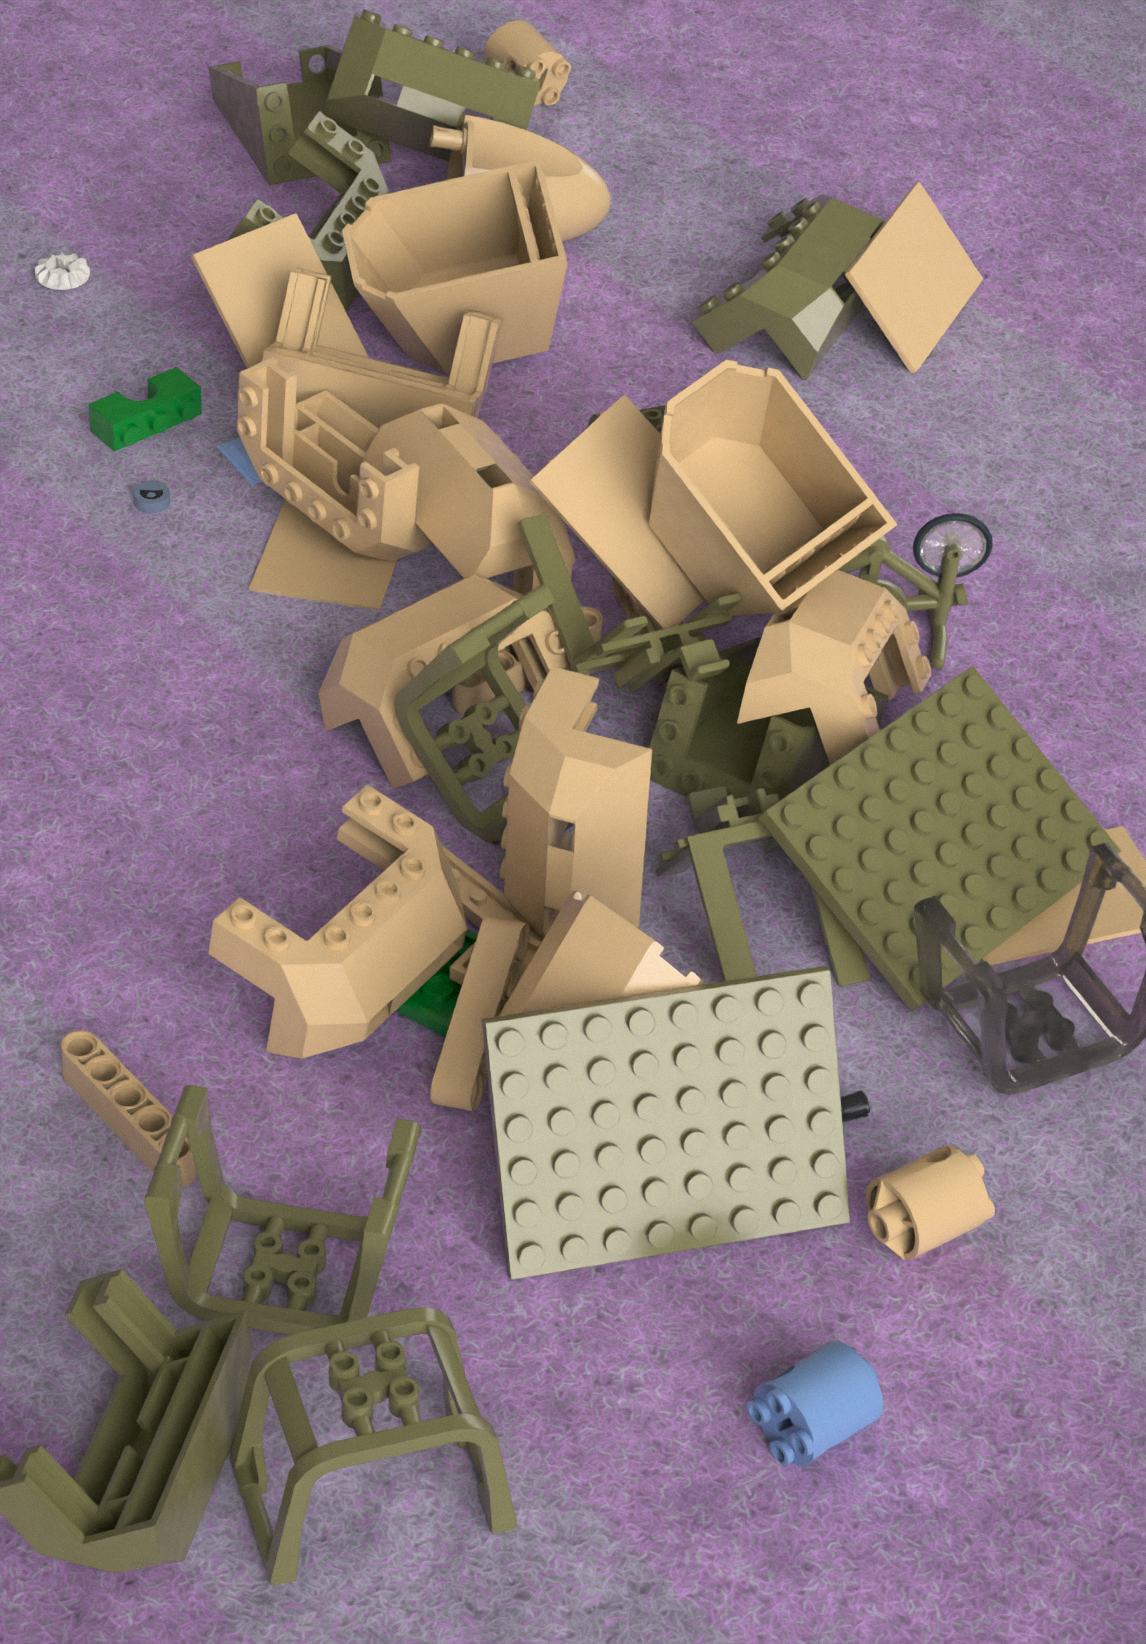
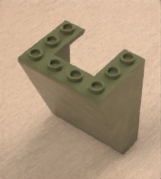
[208,45,392,186]
[649,637,889,801]

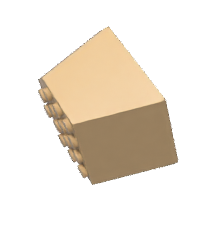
[342,159,568,374]
[649,360,897,616]
[499,890,705,1016]

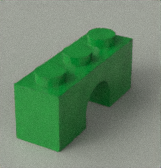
[89,367,202,452]

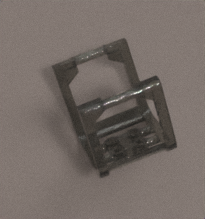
[914,843,1146,1095]

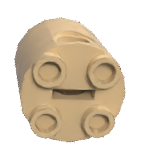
[483,20,571,106]
[866,1145,995,1260]

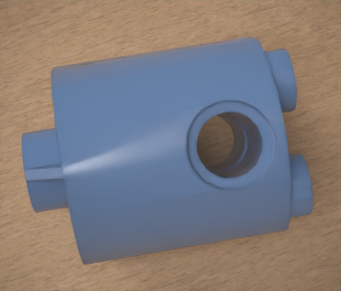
[746,1341,884,1466]

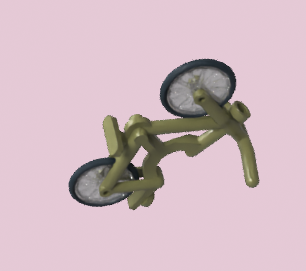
[838,513,993,670]

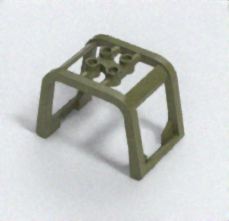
[395,584,653,842]
[144,1085,421,1335]
[229,1307,517,1586]

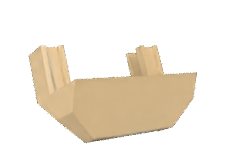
[262,268,503,429]
[237,357,433,561]
[361,403,575,611]
[737,570,931,765]
[318,574,589,789]
[500,666,652,937]
[208,784,467,1059]

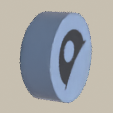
[133,481,170,513]

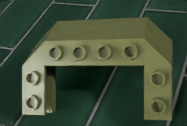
[322,9,541,162]
[227,111,389,311]
[692,195,884,381]
[0,1269,252,1573]

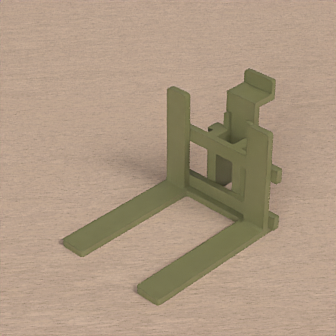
[518,514,742,693]
[656,786,870,987]

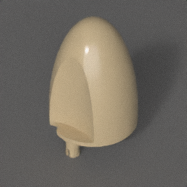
[430,115,611,242]

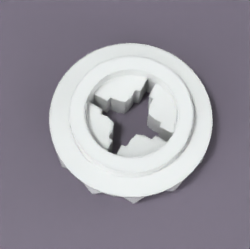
[35,252,90,290]

